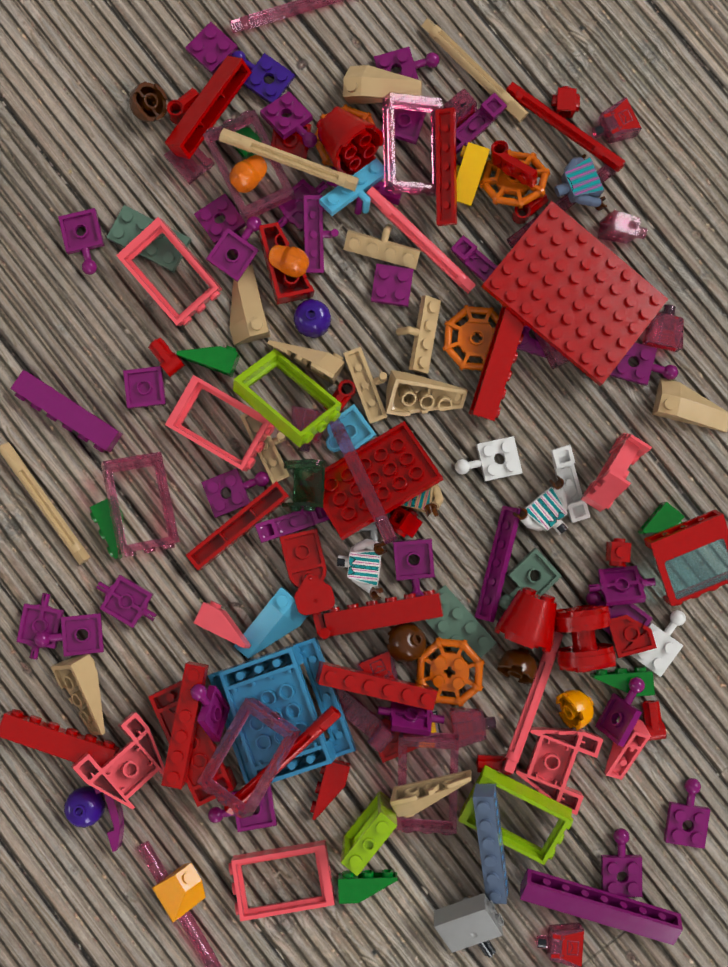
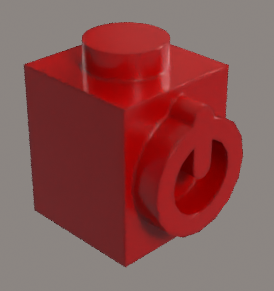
[551,86,580,118]
[388,506,423,538]
[605,538,631,567]

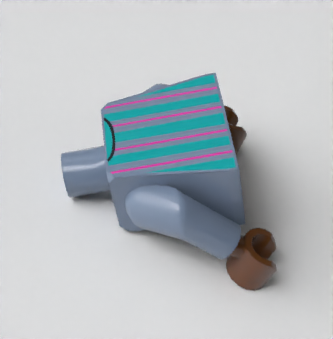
[554,154,607,211]

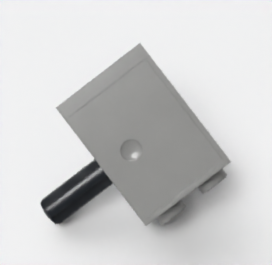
[434,893,504,958]

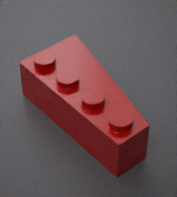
[258,222,315,305]

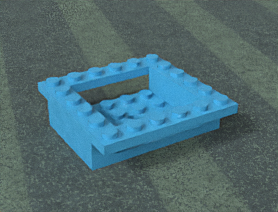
[208,637,356,785]

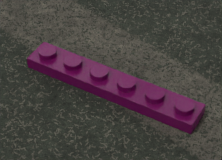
[475,506,520,623]

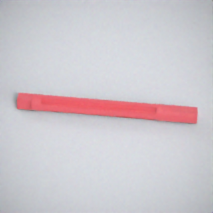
[366,186,476,294]
[502,632,564,774]

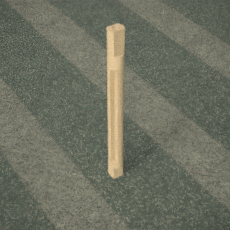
[421,18,529,123]
[219,128,359,191]
[0,442,91,565]

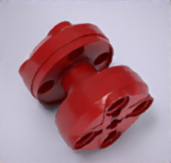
[555,605,616,673]

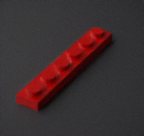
[435,107,457,226]

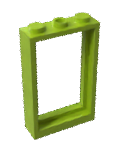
[233,349,342,448]
[458,765,573,865]
[341,790,397,876]

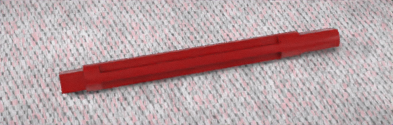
[506,82,625,172]
[223,706,341,815]

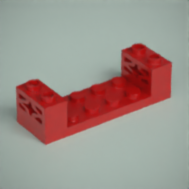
[148,680,238,807]

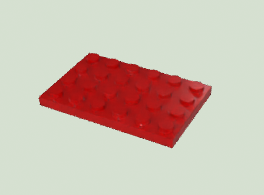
[306,421,443,541]

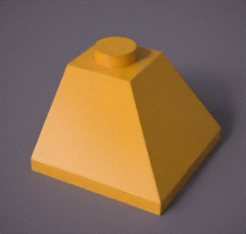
[152,863,206,923]

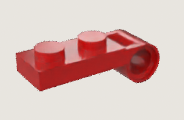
[491,140,537,188]

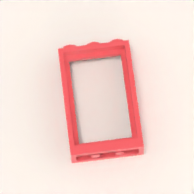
[116,217,222,326]
[165,375,275,472]
[229,840,335,922]

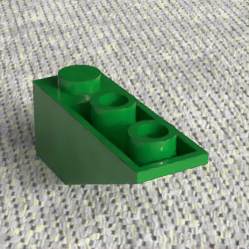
[90,497,123,559]
[590,667,655,697]
[338,869,398,904]

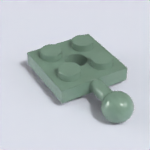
[499,548,562,610]

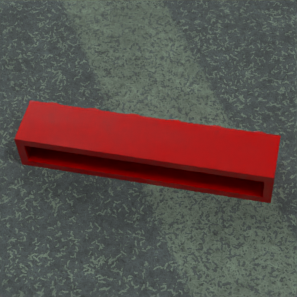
[165,56,252,159]
[469,305,526,421]
[186,481,291,570]
[324,590,444,636]
[161,661,209,789]
[315,661,438,711]
[0,709,120,767]

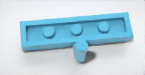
[319,158,389,216]

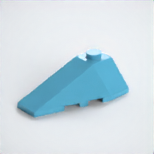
[233,587,309,659]

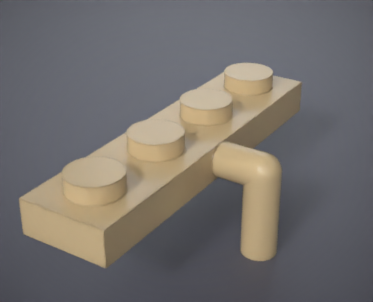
[343,224,421,270]
[396,295,441,374]
[343,347,388,425]
[240,409,290,484]

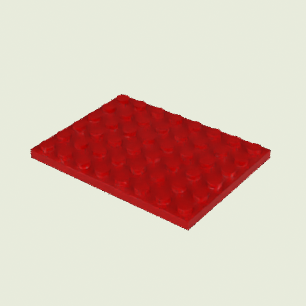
[481,201,668,386]

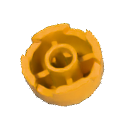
[556,690,594,731]

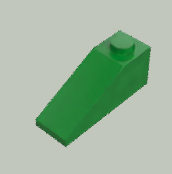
[176,346,240,377]

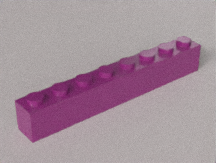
[520,869,683,945]

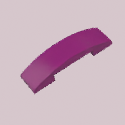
[456,93,507,154]
[451,235,497,282]
[255,503,330,543]
[94,788,124,852]

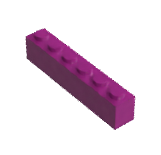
[10,370,123,453]

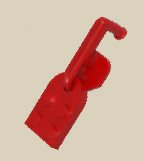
[279,528,335,641]

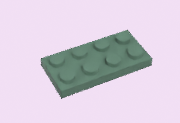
[106,205,191,273]
[425,585,497,663]

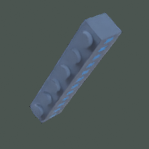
[473,784,509,904]

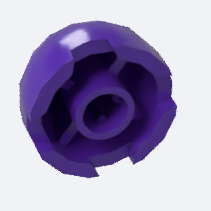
[293,299,331,338]
[64,786,105,828]

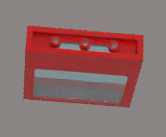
[644,510,728,606]

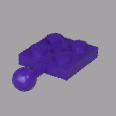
[232,50,295,104]

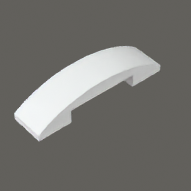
[551,444,590,523]

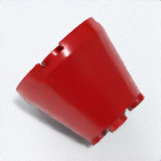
[316,106,383,175]
[494,587,557,652]

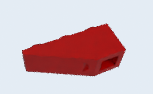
[310,759,350,820]

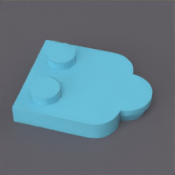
[326,404,377,454]

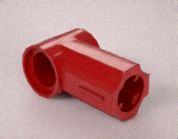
[167,88,199,124]
[512,194,549,224]
[148,337,185,377]
[324,380,356,412]
[641,700,666,741]
[476,754,517,775]

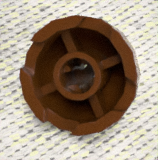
[129,82,168,122]
[387,623,427,663]
[497,648,537,684]

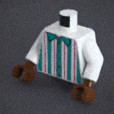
[513,475,568,535]
[337,539,387,601]

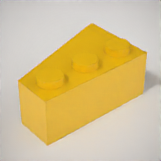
[456,142,490,206]

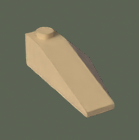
[343,65,422,105]
[229,264,271,346]
[267,340,345,385]
[385,370,468,417]
[652,378,728,432]
[51,654,105,735]
[390,770,472,818]

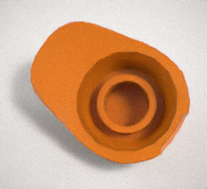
[229,155,267,193]
[269,245,309,278]

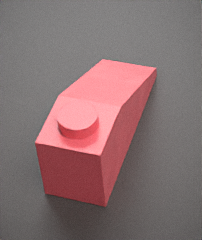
[194,601,251,648]
[604,719,651,780]

